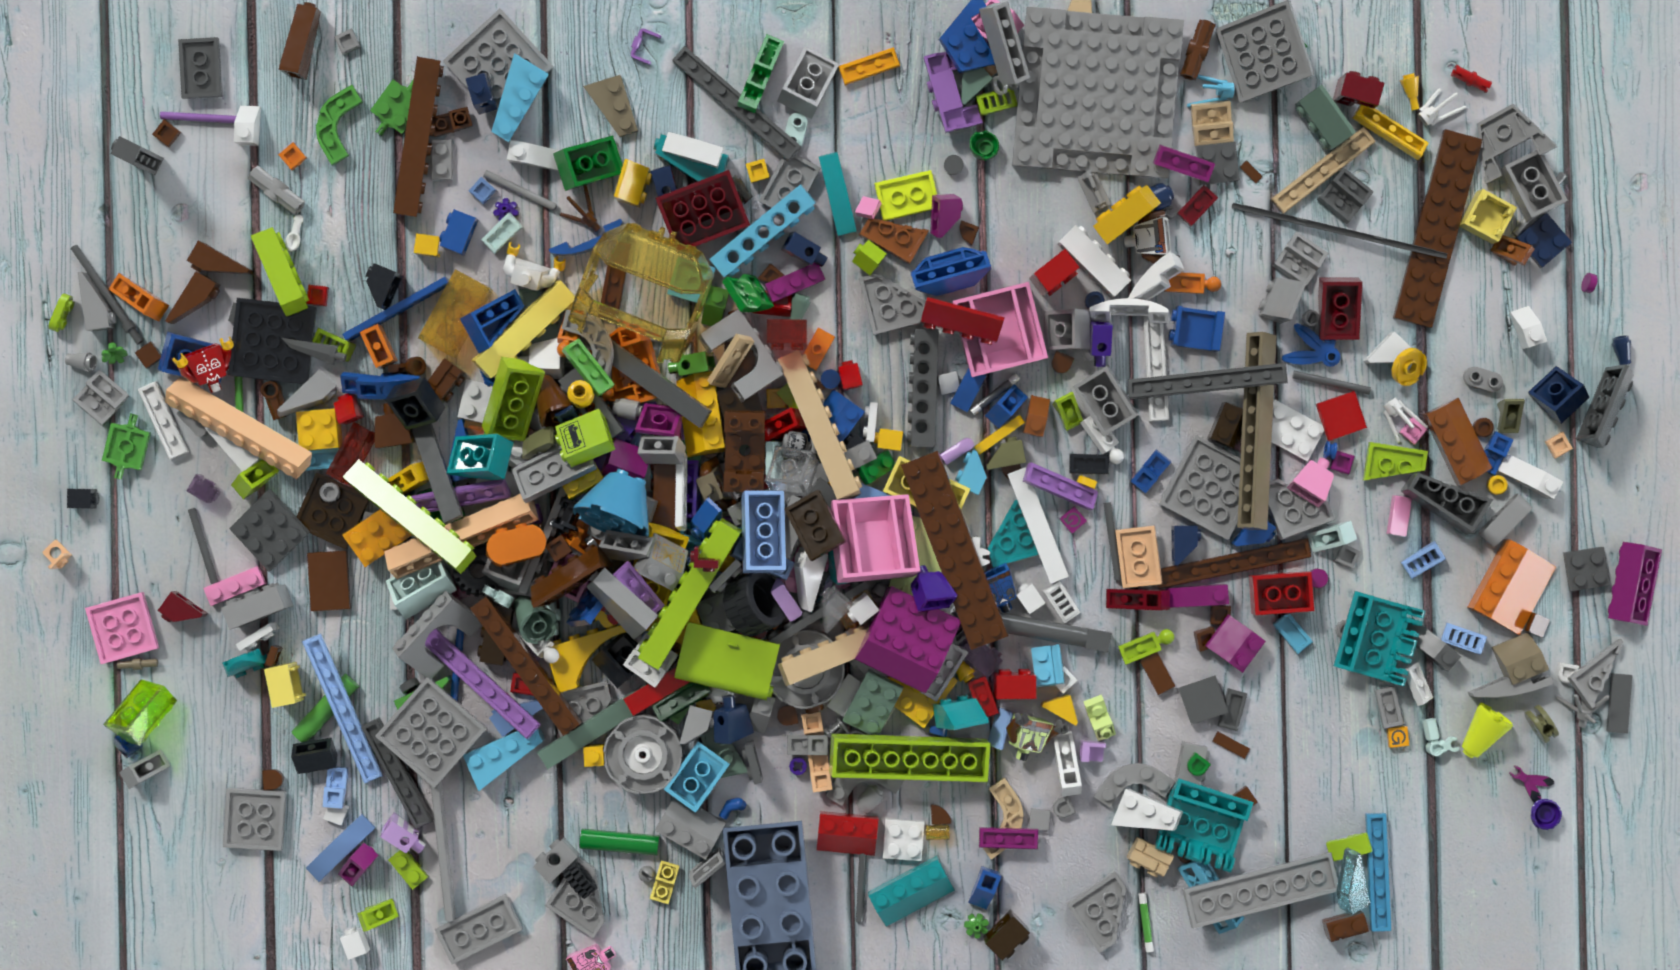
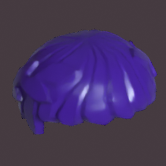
[1530,799,1562,830]

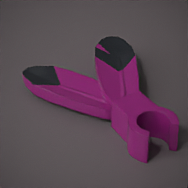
[1509,765,1554,802]

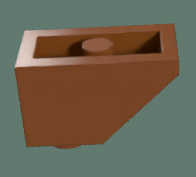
[1022,395,1050,437]

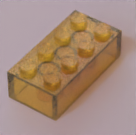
[418,269,493,358]

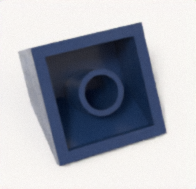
[1528,366,1590,424]

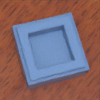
[469,177,497,205]

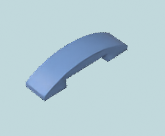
[306,814,376,882]

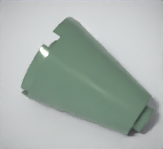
[514,595,558,644]

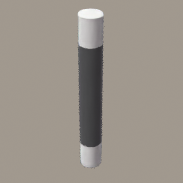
[970,373,1020,416]

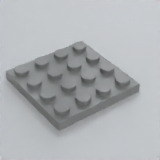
[1216,0,1314,103]
[443,8,554,118]
[1158,435,1241,540]
[375,676,487,788]

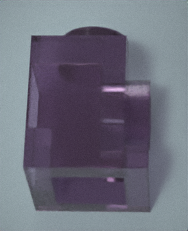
[186,474,221,503]

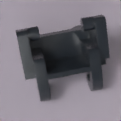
[549,496,578,535]

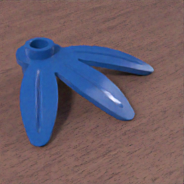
[1282,323,1340,367]

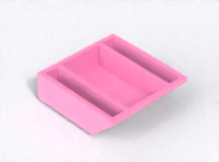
[952,282,1048,377]
[831,494,920,583]

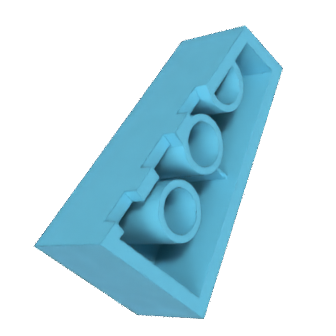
[491,53,549,142]
[463,727,545,791]

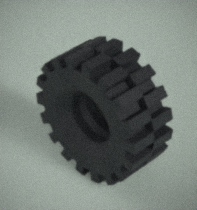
[453,546,499,597]

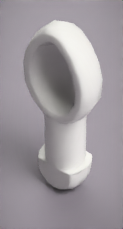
[285,214,303,252]

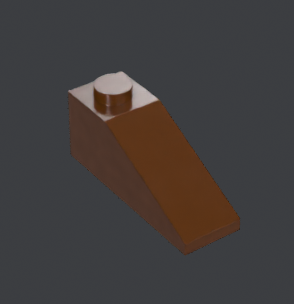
[186,240,254,275]
[165,271,221,324]

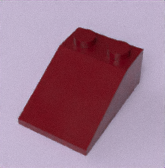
[1318,277,1363,340]

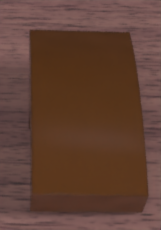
[431,107,472,137]

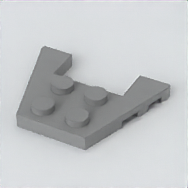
[1477,104,1557,184]

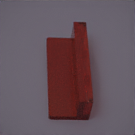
[326,422,375,485]

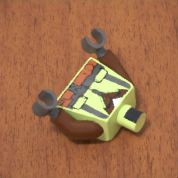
[1006,712,1069,761]

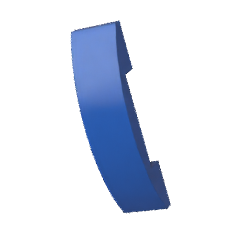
[549,219,624,256]

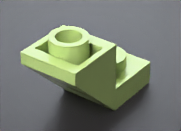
[1083,694,1116,741]

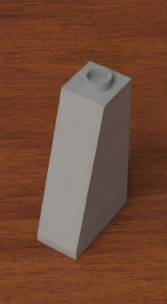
[587,568,658,639]

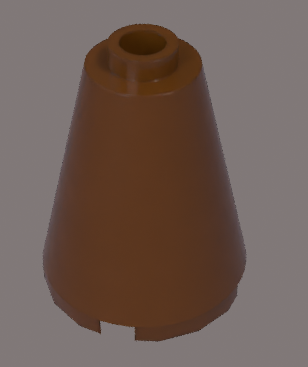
[537,375,578,430]

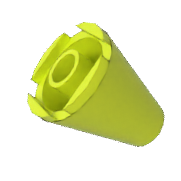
[1461,702,1513,758]

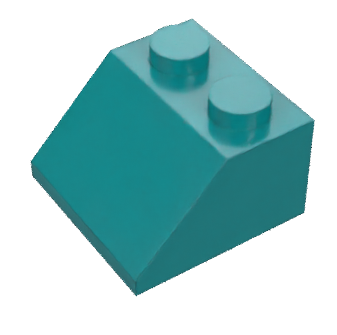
[933,695,989,730]

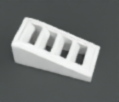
[1043,580,1081,623]

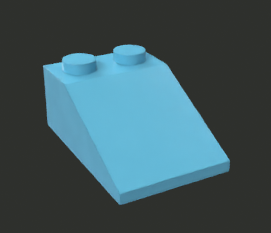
[664,741,730,813]

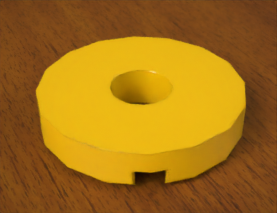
[1391,348,1427,386]

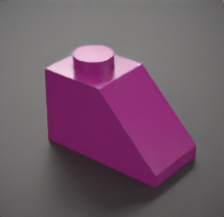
[930,194,963,238]
[338,843,379,886]

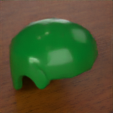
[969,130,999,160]

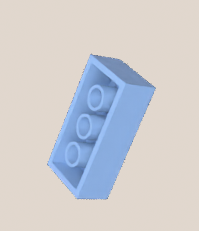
[741,491,786,573]

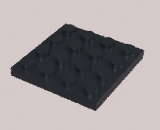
[228,298,317,384]

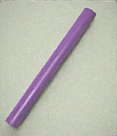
[160,111,236,123]

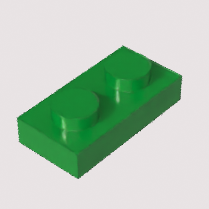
[856,450,895,485]

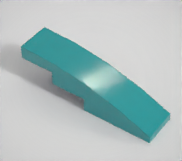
[818,152,857,236]

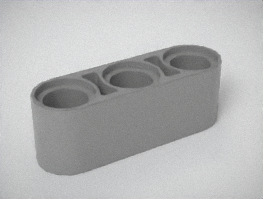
[1478,493,1532,547]

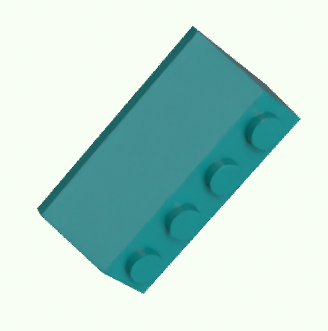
[868,856,955,927]

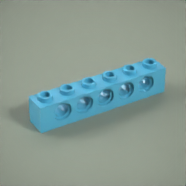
[709,184,816,277]

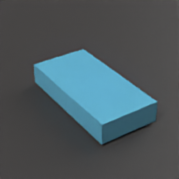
[1272,613,1313,654]

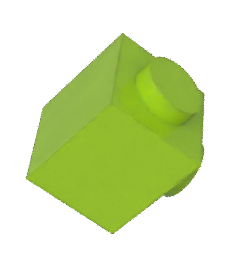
[852,240,887,275]

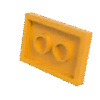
[342,509,412,567]

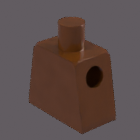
[375,403,415,449]

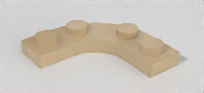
[983,777,1023,859]

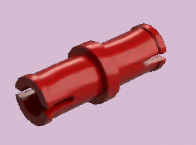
[1451,65,1492,93]

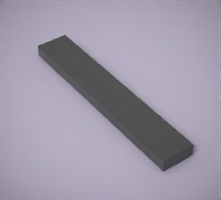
[412,423,464,525]
[361,717,434,829]

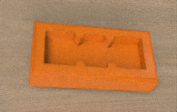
[804,327,835,371]

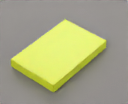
[874,170,937,221]

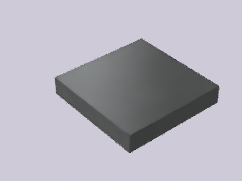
[1178,675,1229,725]

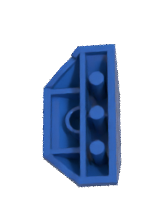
[911,247,992,296]

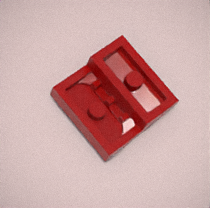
[1316,391,1367,441]

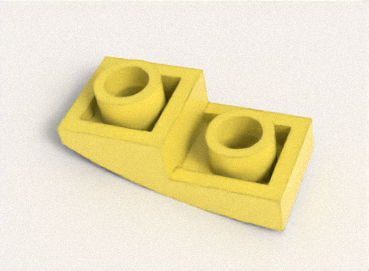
[650,860,680,904]

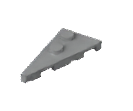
[1567,639,1623,709]

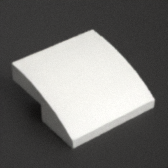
[623,633,679,687]

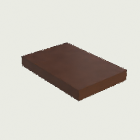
[307,550,351,611]

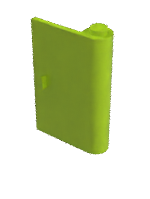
[675,622,780,701]

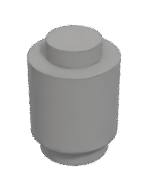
[613,398,643,421]
[856,784,884,814]

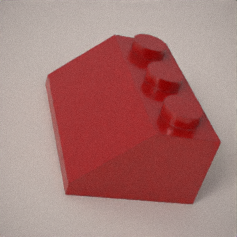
[816,811,879,856]

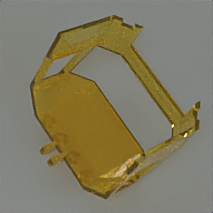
[568,223,714,363]

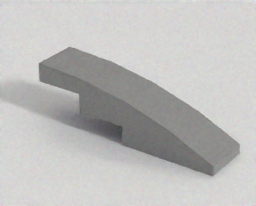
[1468,675,1554,698]

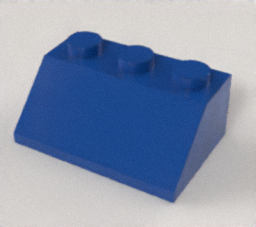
[801,389,865,442]

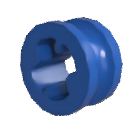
[1323,441,1337,460]

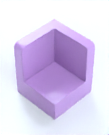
[1079,740,1106,762]

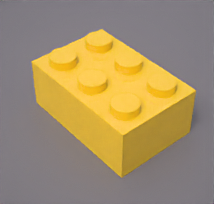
[1093,185,1161,244]

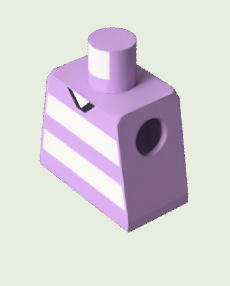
[380,812,426,854]

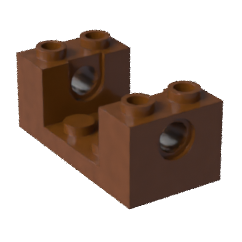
[724,410,765,492]

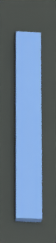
[302,633,383,784]

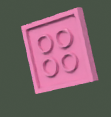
[85,592,159,664]

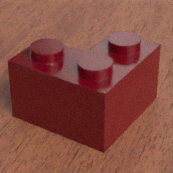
[1333,71,1385,109]

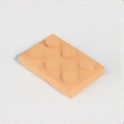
[1115,525,1163,588]

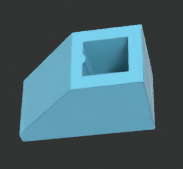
[955,450,987,495]

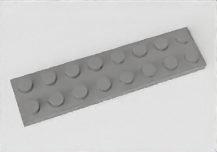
[1182,852,1340,929]

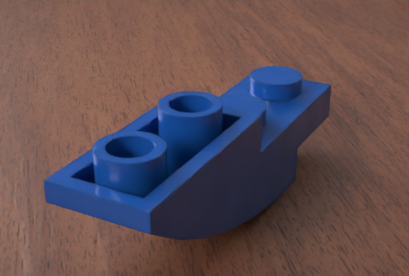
[340,372,420,399]

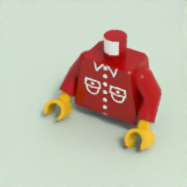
[172,336,234,393]

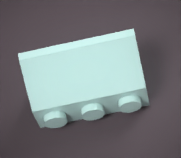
[386,561,457,619]

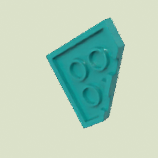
[987,500,1039,567]

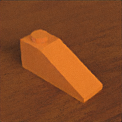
[109,273,169,321]

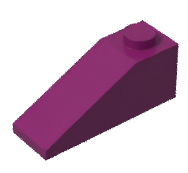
[1166,584,1229,608]

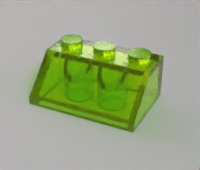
[103,679,177,746]

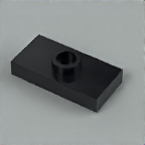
[1069,454,1109,474]

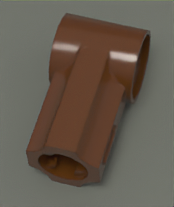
[261,381,289,421]

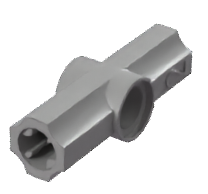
[247,165,305,215]

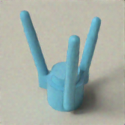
[1187,75,1234,107]

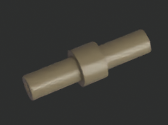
[117,658,158,670]

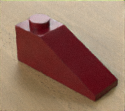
[1106,589,1170,611]

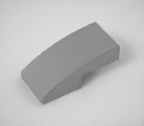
[787,735,828,755]

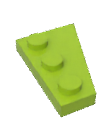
[1362,442,1428,481]

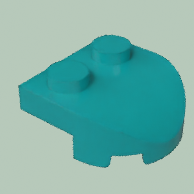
[222,649,267,679]

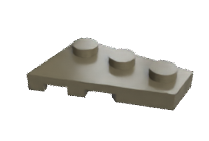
[583,75,638,137]

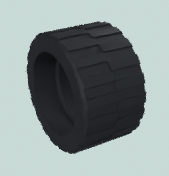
[723,573,785,637]

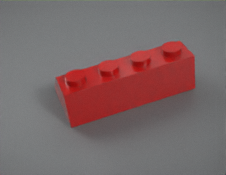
[920,297,1005,345]

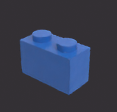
[439,209,478,256]

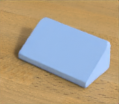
[988,707,1013,750]

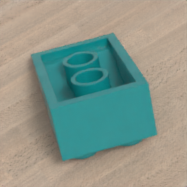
[447,434,514,480]

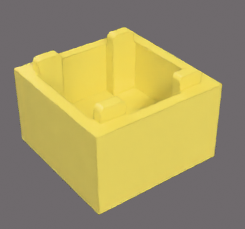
[1459,189,1517,244]
[264,662,306,708]

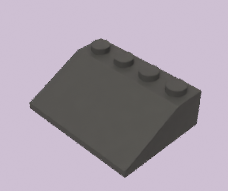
[1576,364,1634,448]

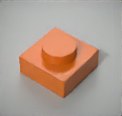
[278,142,307,170]

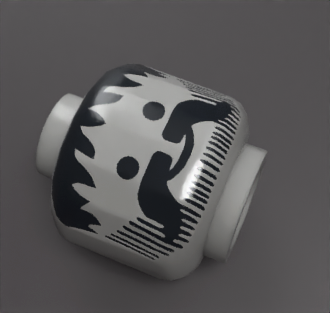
[781,430,811,458]

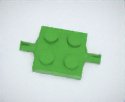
[370,78,414,136]
[101,413,151,480]

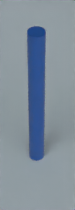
[450,628,464,702]

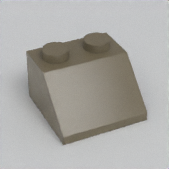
[1491,632,1549,685]

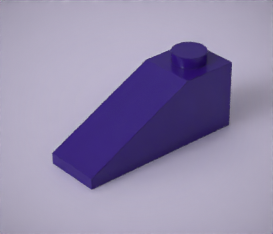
[687,460,701,522]

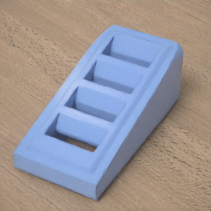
[1401,541,1446,579]
[1441,623,1487,655]

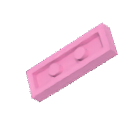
[203,566,267,606]

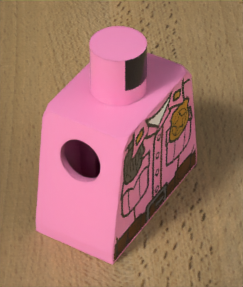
[566,944,616,970]

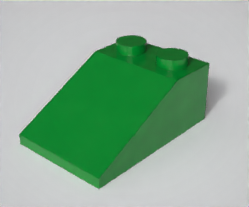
[553,135,623,191]

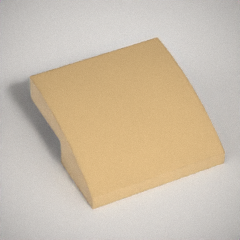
[1191,100,1234,146]

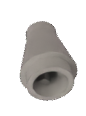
[65,352,97,372]

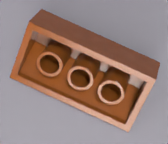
[1422,398,1492,485]

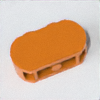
[486,523,546,567]

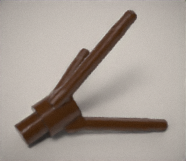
[560,185,601,232]

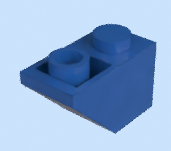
[968,866,1001,910]

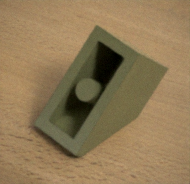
[986,437,1026,470]

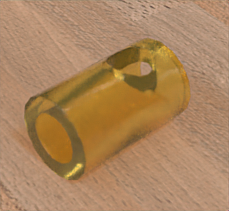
[926,825,950,840]

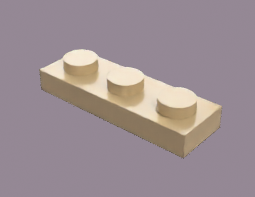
[707,334,755,388]

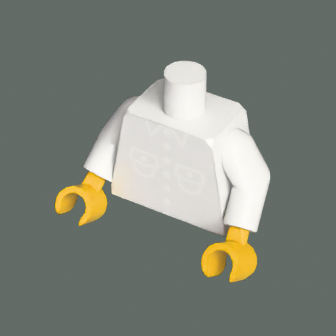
[503,242,566,291]

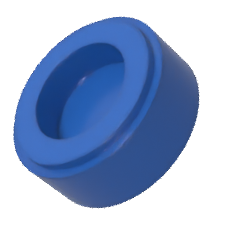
[821,369,840,389]

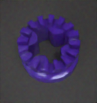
[789,757,807,775]

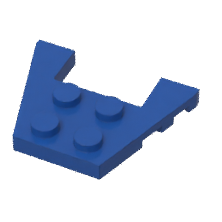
[938,0,995,73]

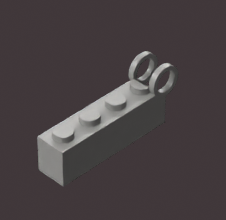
[979,1,1030,95]

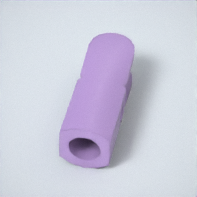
[940,438,974,465]

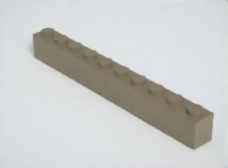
[1237,332,1276,530]

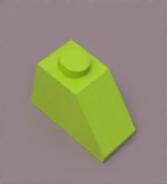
[231,459,279,500]

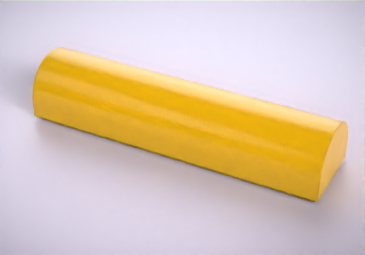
[1352,105,1429,160]

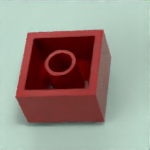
[994,669,1036,699]

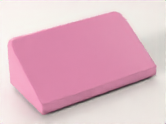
[1386,495,1412,537]

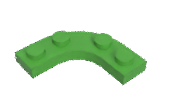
[316,85,363,166]

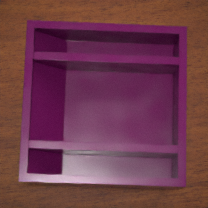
[855,586,961,694]

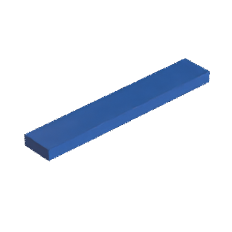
[342,277,451,341]

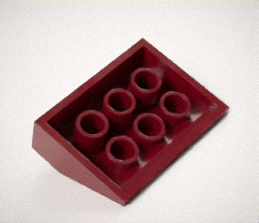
[655,170,750,253]

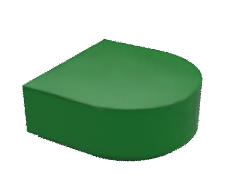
[1187,752,1211,776]

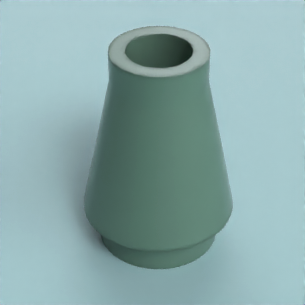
[790,293,811,323]

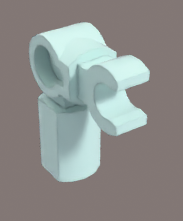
[482,585,514,609]
[1422,718,1460,756]

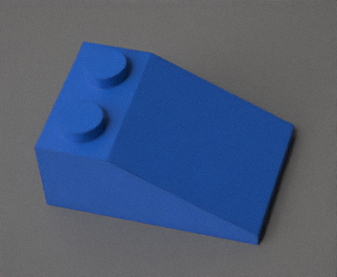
[158,331,222,383]

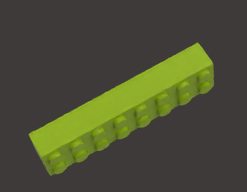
[637,518,742,670]
[829,734,990,782]

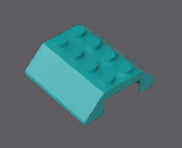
[1333,591,1426,686]
[1155,778,1254,873]

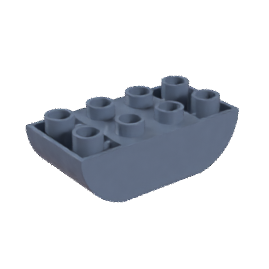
[723,820,816,970]

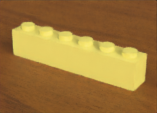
[471,280,576,378]

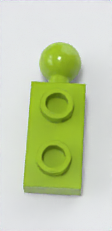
[1117,629,1174,665]

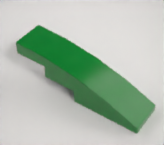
[737,34,784,113]

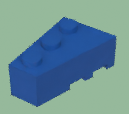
[460,289,525,353]

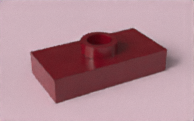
[1176,185,1218,227]

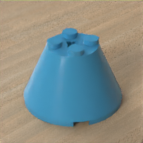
[573,469,649,537]

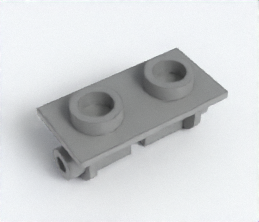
[1077,171,1111,213]

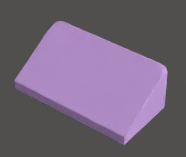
[771,578,802,621]

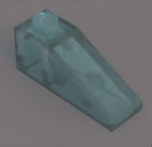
[1336,848,1370,915]

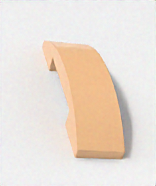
[801,712,833,793]

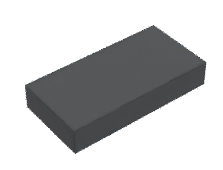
[1218,688,1248,731]

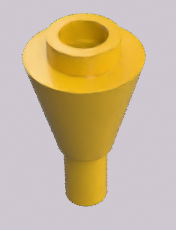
[1399,73,1420,110]
[956,661,975,683]

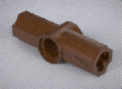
[1180,19,1216,81]

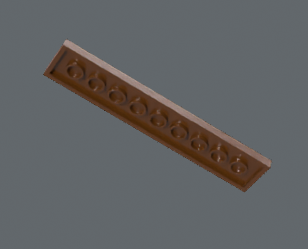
[1393,129,1483,328]
[901,451,1009,650]

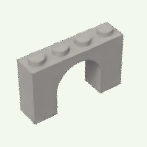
[698,309,783,403]
[392,591,482,679]

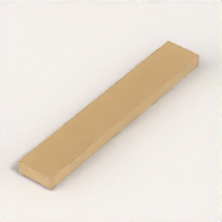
[1271,127,1376,214]

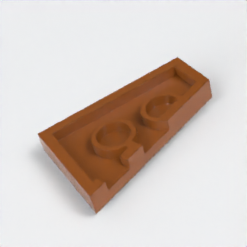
[859,218,929,265]

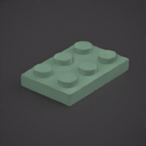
[842,669,904,735]

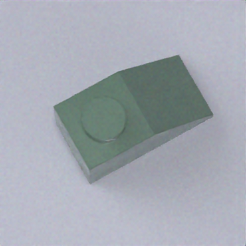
[961,68,993,108]

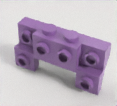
[923,52,983,134]

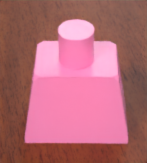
[1287,458,1334,507]

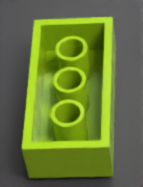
[251,227,309,317]

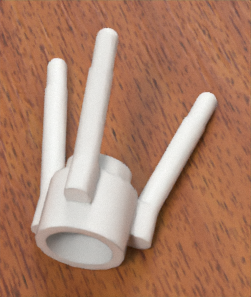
[1418,88,1466,126]
[1383,397,1428,443]

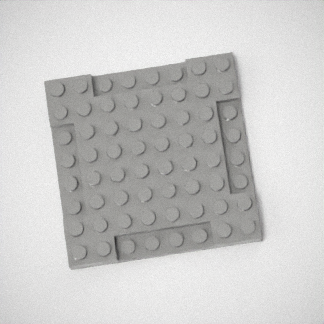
[1012,7,1184,179]

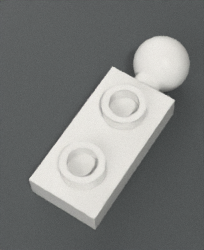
[1080,415,1124,464]
[517,631,559,664]

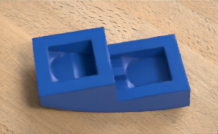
[950,368,986,412]
[1484,431,1513,476]
[1131,449,1171,493]

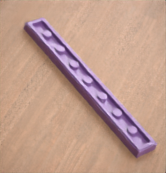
[425,628,541,739]

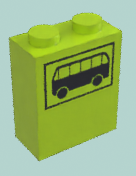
[555,409,615,468]

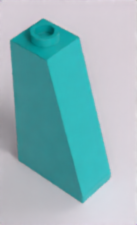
[653,134,729,182]

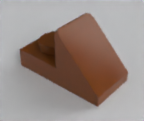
[1490,235,1534,266]

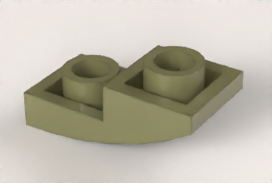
[522,426,555,460]

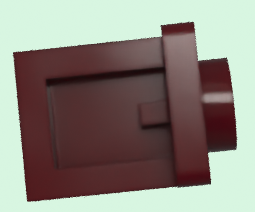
[690,546,720,572]

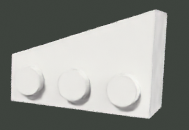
[1111,788,1183,830]

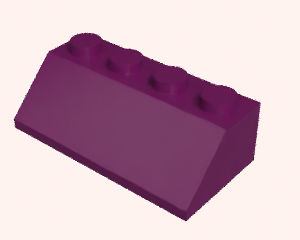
[1608,541,1662,626]

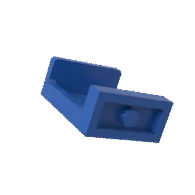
[1168,306,1225,352]

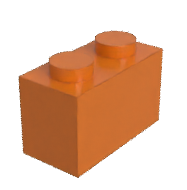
[360,324,398,369]

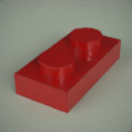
[967,676,999,717]

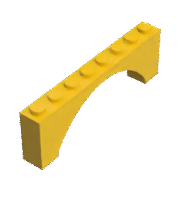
[550,608,703,693]

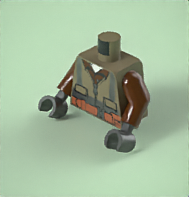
[696,452,741,512]

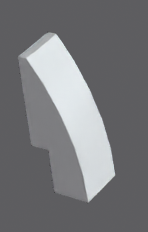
[662,132,724,169]
[1128,252,1184,301]

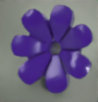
[493,198,519,221]

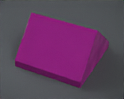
[635,403,683,438]
[600,438,648,479]

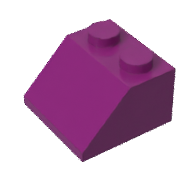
[1205,615,1266,673]

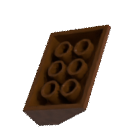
[531,544,613,608]

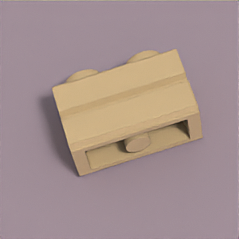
[1127,836,1174,878]

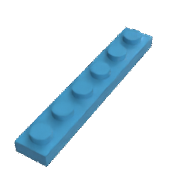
[1365,813,1391,932]

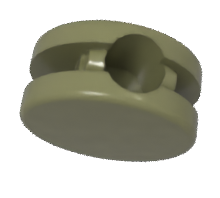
[1525,705,1559,743]

